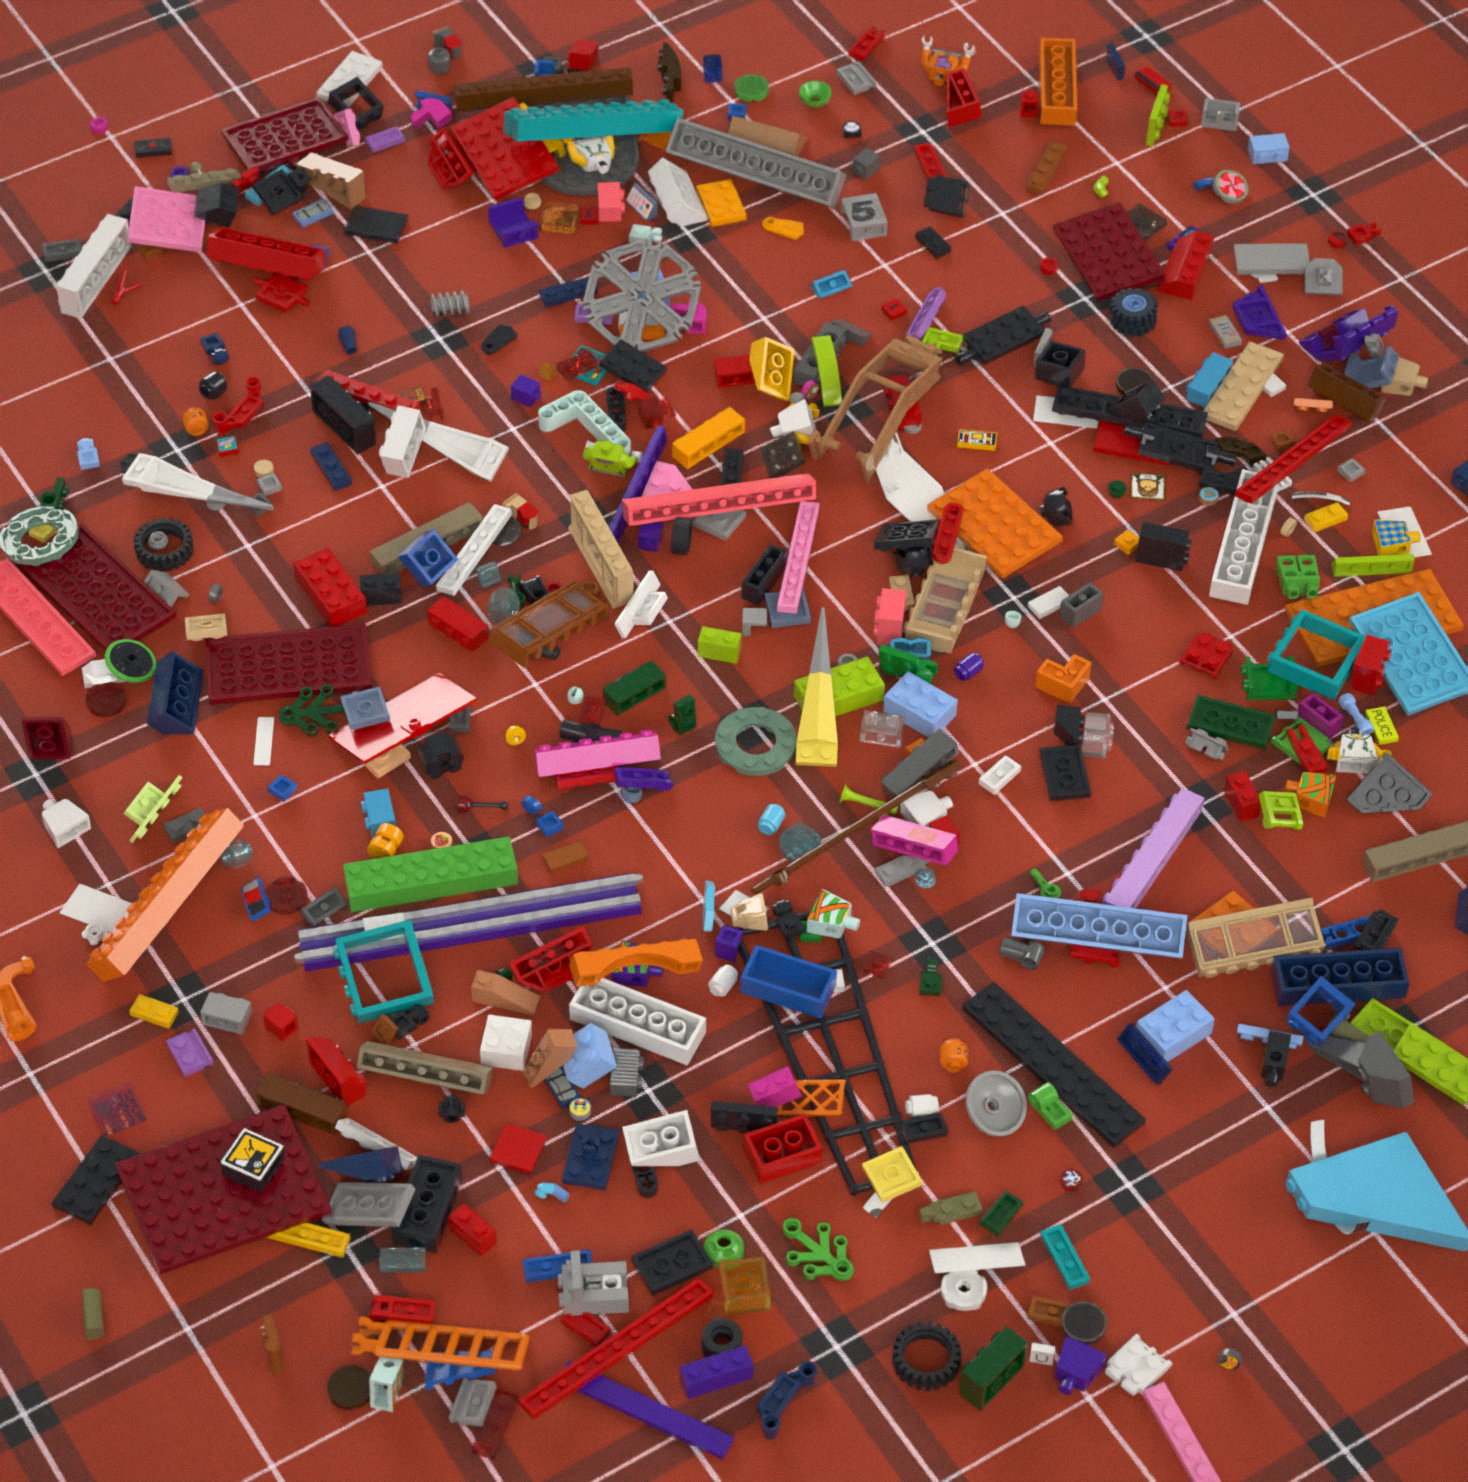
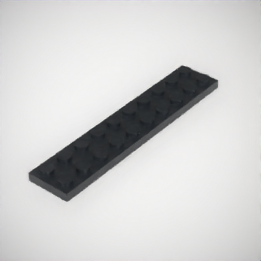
[962,982,1146,1148]

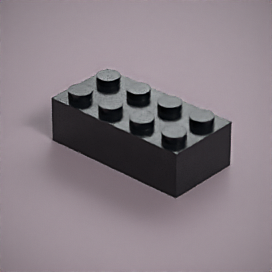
[310,375,376,455]

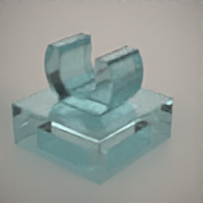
[476,561,502,588]

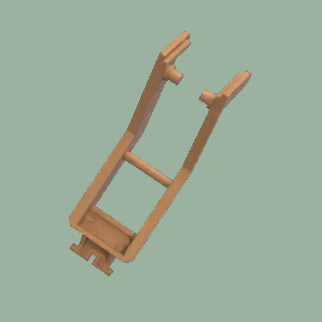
[808,335,943,483]

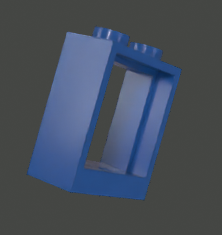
[1285,976,1355,1047]

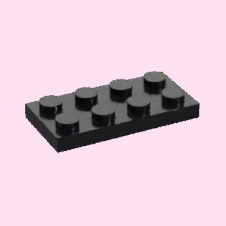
[52,1135,139,1225]

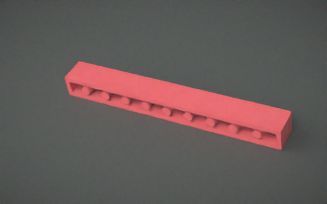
[622,473,816,526]

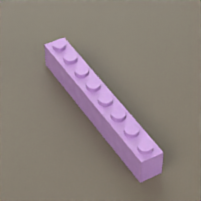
[1102,787,1204,908]

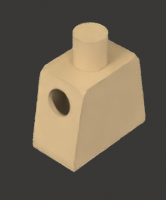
[1381,357,1428,396]

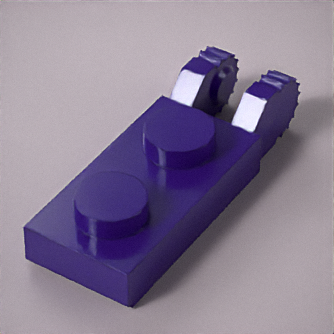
[614,767,673,791]

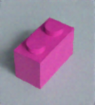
[748,1066,802,1107]

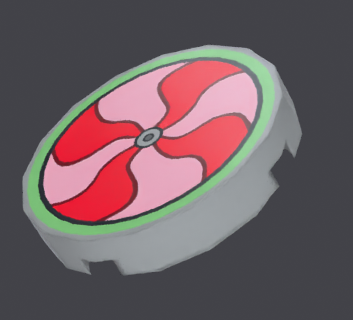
[1213,170,1248,204]

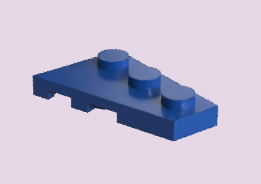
[425,1350,496,1390]

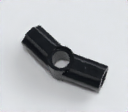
[559,720,623,742]

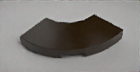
[1215,437,1267,465]

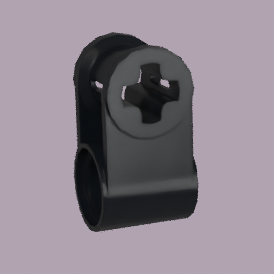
[518,575,548,605]

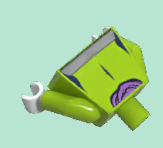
[583,440,643,478]

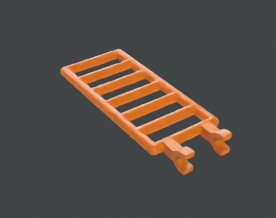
[351,1316,530,1371]

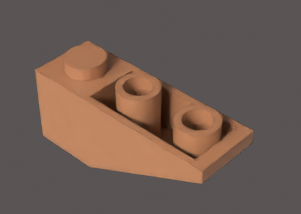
[524,1029,578,1087]

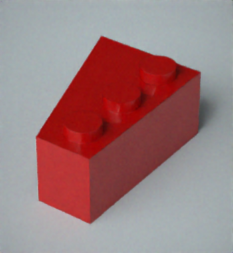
[946,68,982,127]

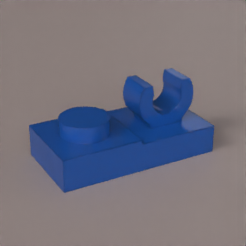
[415,90,454,110]

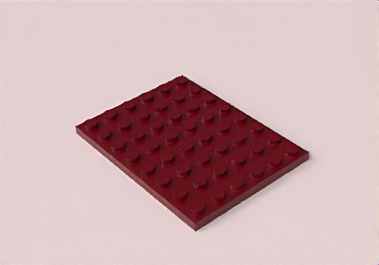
[115,1104,332,1275]

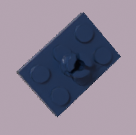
[562,1123,620,1191]

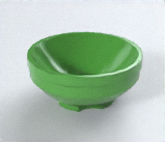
[799,81,831,108]
[703,1229,744,1268]

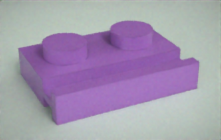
[166,1028,213,1077]

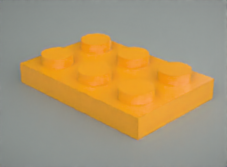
[697,179,746,227]

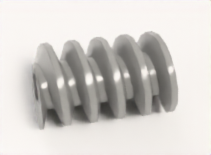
[430,291,469,317]

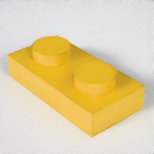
[1304,502,1348,533]
[129,994,179,1029]

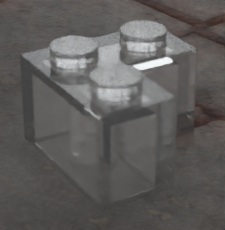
[1082,711,1114,759]

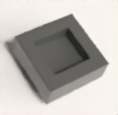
[544,56,562,74]
[245,492,272,517]

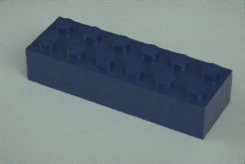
[1271,948,1410,1006]

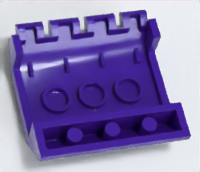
[1299,305,1398,362]

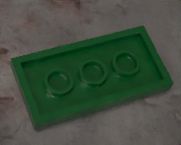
[1187,694,1276,750]

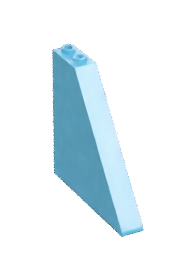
[1285,1132,1468,1251]

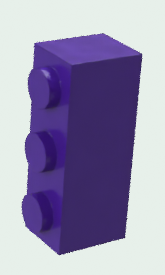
[680,1345,754,1399]

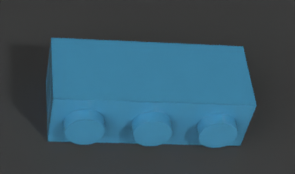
[1185,352,1233,408]

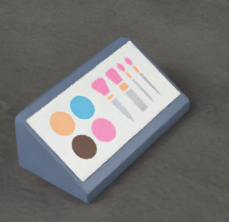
[626,183,657,221]

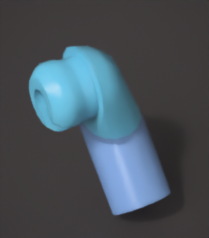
[535,1183,570,1203]

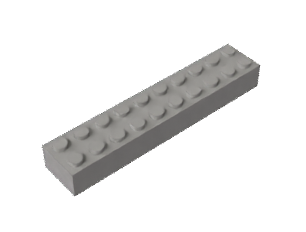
[666,118,847,209]

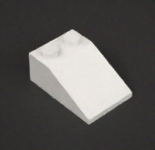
[623,1110,700,1166]

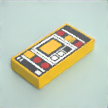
[957,429,997,451]

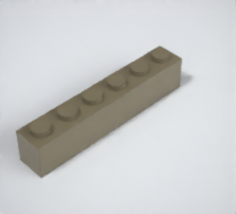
[370,502,483,574]
[1362,820,1468,882]
[357,1041,493,1095]

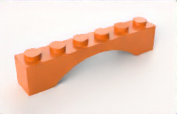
[569,939,703,987]

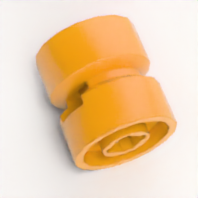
[367,823,404,859]

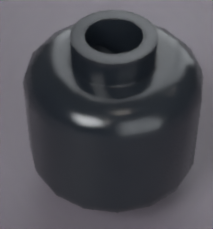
[199,371,227,400]

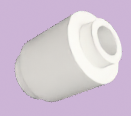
[708,965,738,996]
[905,1094,939,1118]

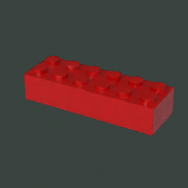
[207,227,326,281]

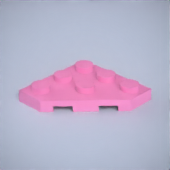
[641,461,696,519]

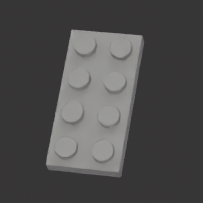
[322,1182,415,1227]

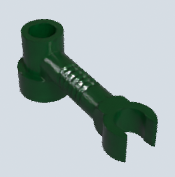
[507,572,526,615]

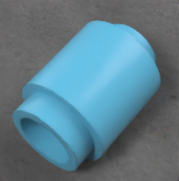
[758,804,786,835]

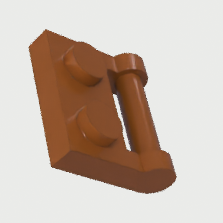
[260,1314,283,1374]

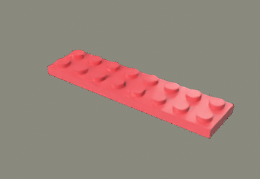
[0,558,96,676]

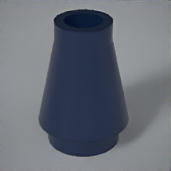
[337,326,357,355]

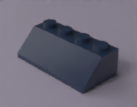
[147,651,204,734]

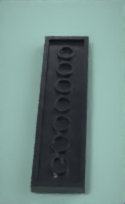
[1052,385,1208,438]

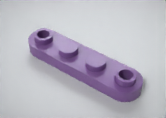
[907,287,946,340]

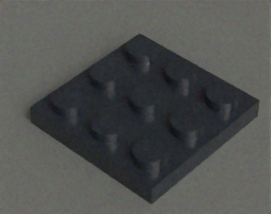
[874,519,940,552]

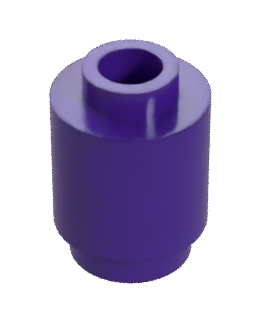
[954,652,984,681]

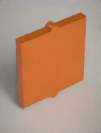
[640,132,672,151]

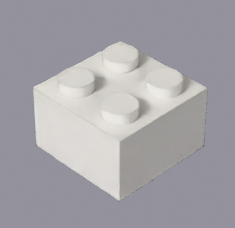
[480,1015,532,1071]

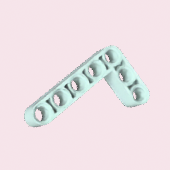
[538,390,631,456]

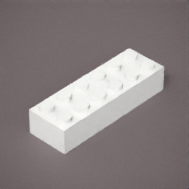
[56,214,131,319]
[569,978,706,1066]

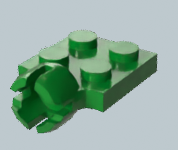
[879,644,938,684]

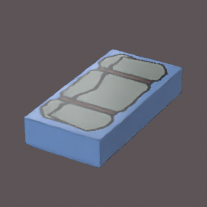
[292,199,333,228]

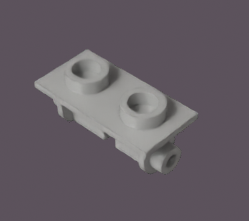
[1185,728,1229,761]

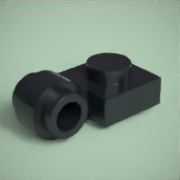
[772,899,805,939]
[390,1004,429,1040]

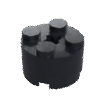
[417,732,464,779]

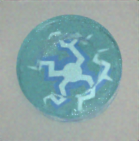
[915,867,936,888]

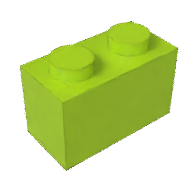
[698,626,742,664]

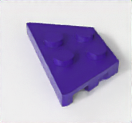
[1233,285,1287,340]

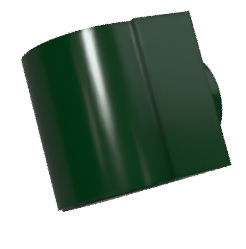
[40,477,69,511]
[668,694,697,736]

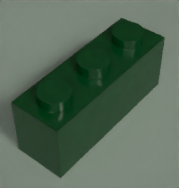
[603,660,666,716]

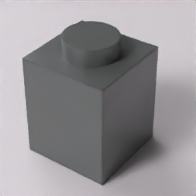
[852,148,881,180]

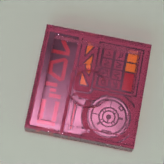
[88,1083,147,1137]

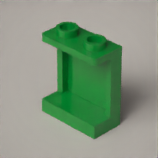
[1241,656,1298,700]

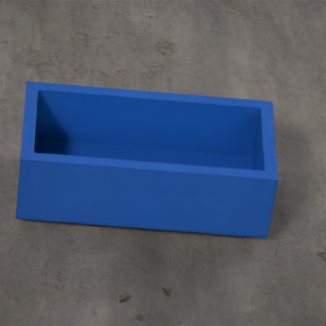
[740,945,837,1019]

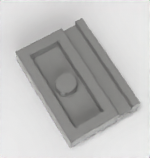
[837,61,876,95]
[449,1378,497,1427]

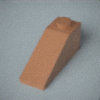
[471,970,541,1016]

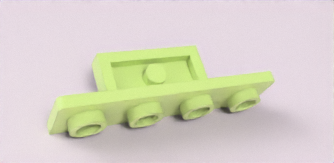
[123,775,182,843]

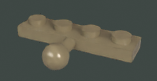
[167,162,241,193]

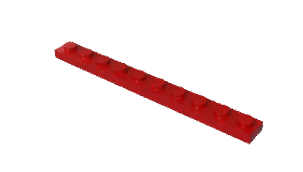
[1235,414,1352,504]
[519,1278,713,1420]

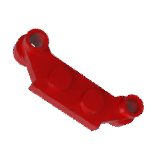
[212,376,264,435]

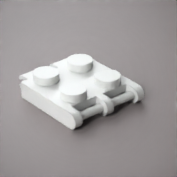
[1105,1334,1172,1396]

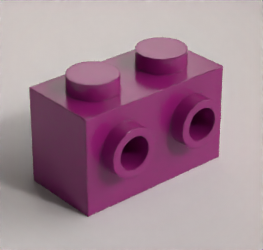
[1298,693,1344,739]

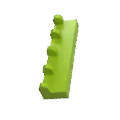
[1331,554,1414,577]

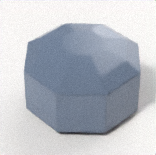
[621,787,642,803]

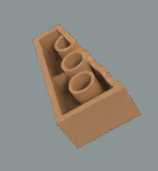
[297,153,366,209]

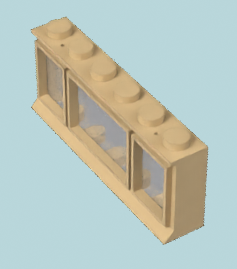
[568,490,633,609]
[1186,897,1326,978]

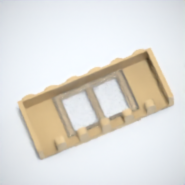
[903,548,987,654]

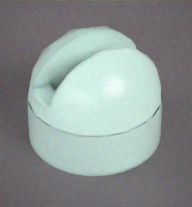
[1005,611,1021,628]
[567,686,584,704]

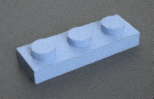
[1236,1024,1303,1049]

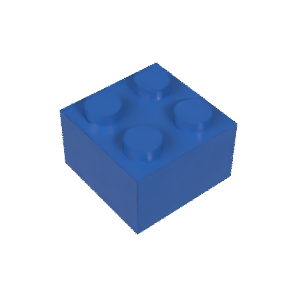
[398,529,458,587]

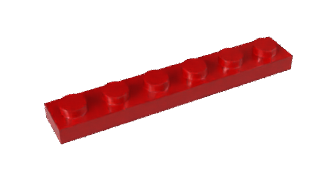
[315,369,421,410]

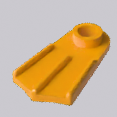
[762,217,804,240]

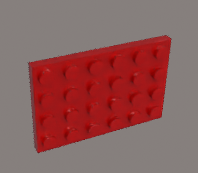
[450,97,560,201]

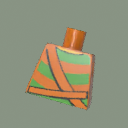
[1285,772,1336,818]

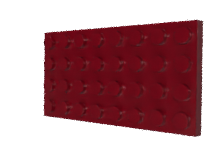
[17,523,176,652]
[205,623,372,705]

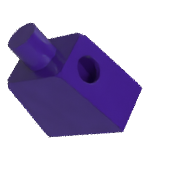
[1055,1336,1107,1395]

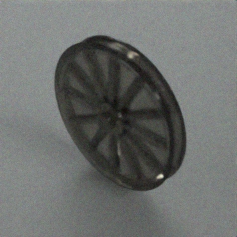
[492,518,522,546]

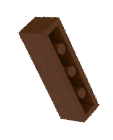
[1307,363,1386,421]
[255,1073,348,1135]

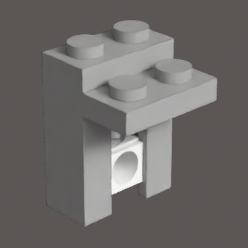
[558,1250,629,1316]

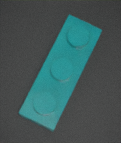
[1040,1224,1090,1291]

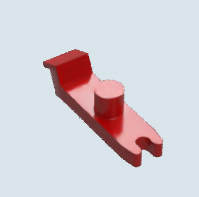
[1069,945,1120,967]

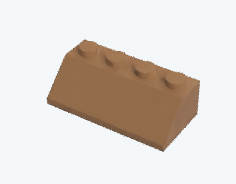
[728,116,807,156]

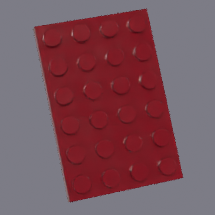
[221,97,349,171]
[1053,202,1165,302]

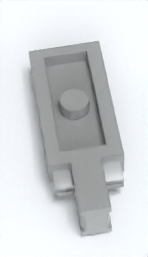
[1365,334,1384,358]
[875,854,930,888]

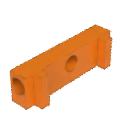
[619,322,665,340]

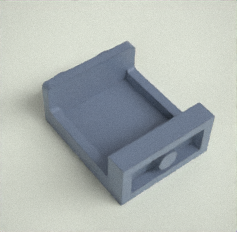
[1344,346,1399,389]

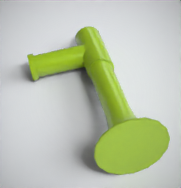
[839,783,898,822]

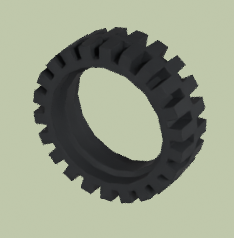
[134,517,193,572]
[892,1321,961,1391]

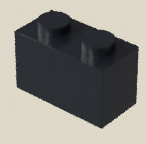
[359,573,401,606]

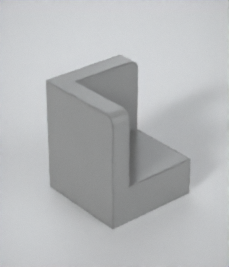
[742,608,767,636]

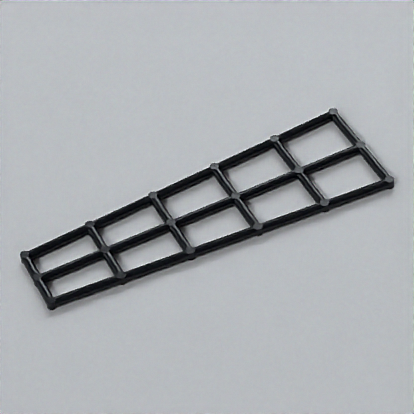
[735,911,916,1196]

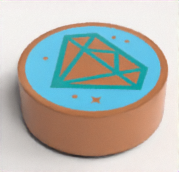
[1199,487,1219,506]

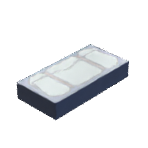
[543,1066,581,1109]

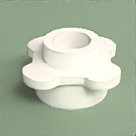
[82,923,108,945]

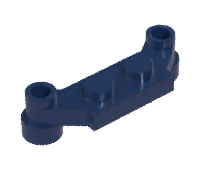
[757,1361,817,1439]

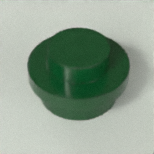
[1108,480,1127,498]

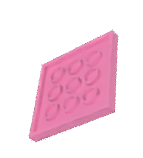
[127,186,205,253]

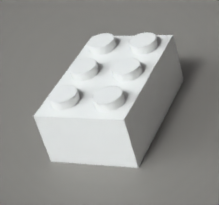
[379,405,426,478]

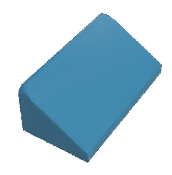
[810,270,852,299]

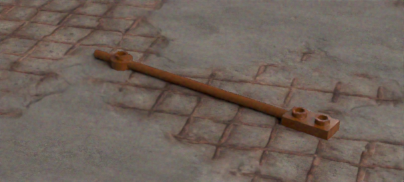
[752,760,962,895]

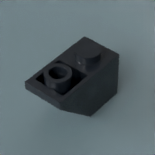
[1054,705,1085,746]

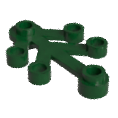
[278,684,346,737]

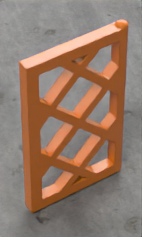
[778,1080,846,1117]

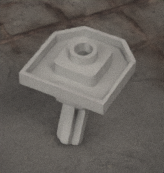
[1305,258,1343,296]

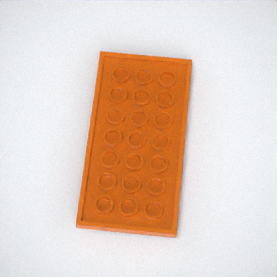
[1285,569,1464,667]

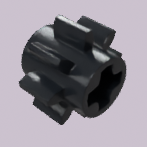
[439,1096,465,1123]

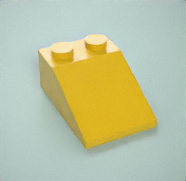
[750,337,795,402]

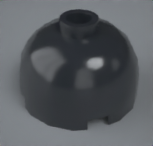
[1040,487,1073,526]
[892,546,932,577]

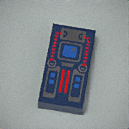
[1105,44,1125,80]

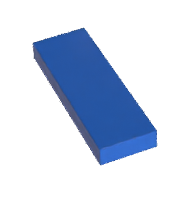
[523,1250,592,1283]

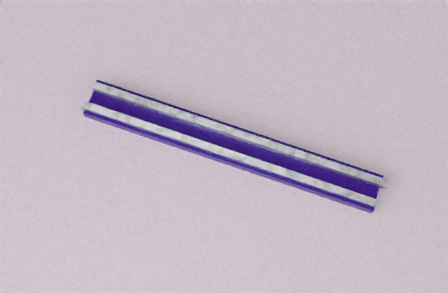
[294,873,643,972]

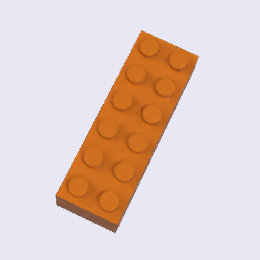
[1039,38,1077,126]

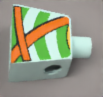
[807,889,860,938]
[370,1357,404,1412]

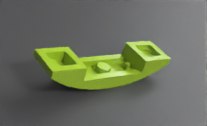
[811,335,842,407]

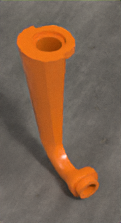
[0,956,36,1041]

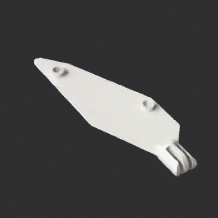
[876,432,966,550]

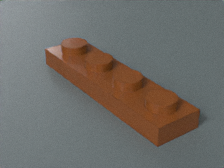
[1026,141,1068,195]

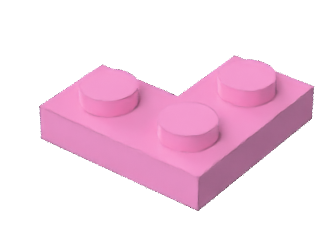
[333,108,360,147]

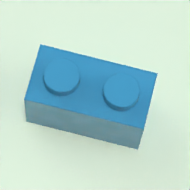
[361,788,396,837]

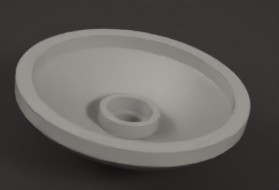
[966,1071,1027,1137]

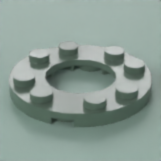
[0,506,79,566]
[715,707,797,776]

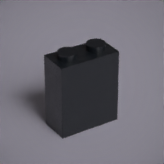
[1136,522,1192,571]

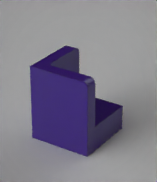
[715,925,743,962]

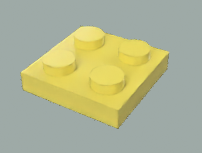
[862,1146,922,1203]

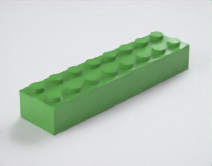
[343,836,518,913]

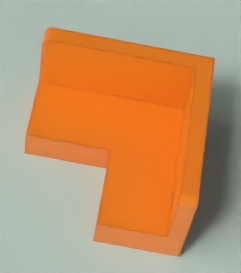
[1035,654,1092,704]

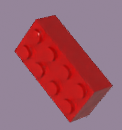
[293,547,367,626]

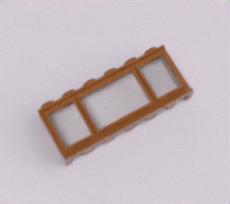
[489,580,609,668]

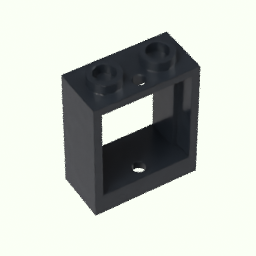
[328,76,384,130]

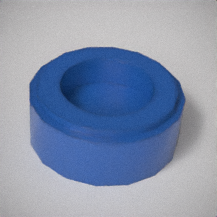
[521,795,542,815]

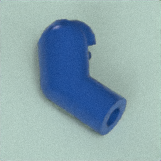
[1193,178,1215,191]

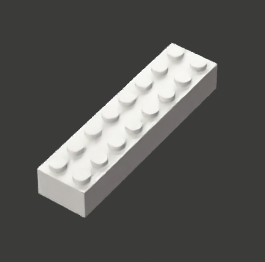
[1209,469,1279,605]

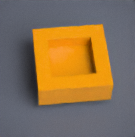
[1114,529,1139,555]

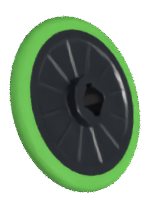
[105,639,157,683]

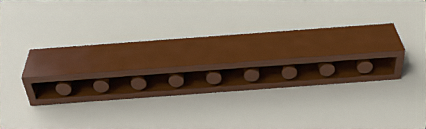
[454,67,633,112]

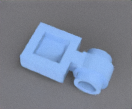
[77,438,100,470]

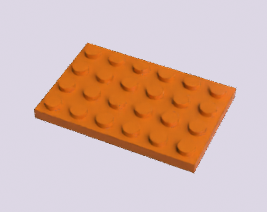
[927,468,1063,579]

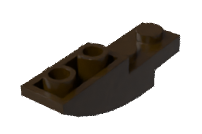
[658,42,681,103]

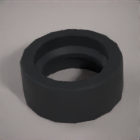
[671,517,693,556]

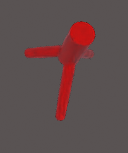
[111,269,143,305]

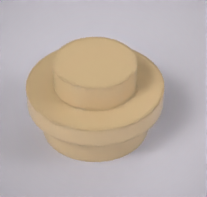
[523,193,541,210]

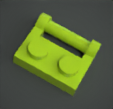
[1258,791,1303,830]

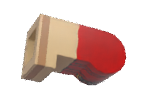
[502,493,538,529]

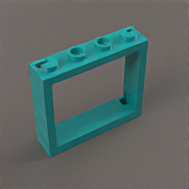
[1267,609,1366,700]
[333,919,434,1024]

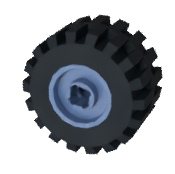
[1110,288,1158,337]

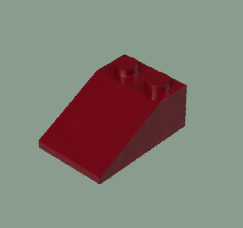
[21,717,73,759]

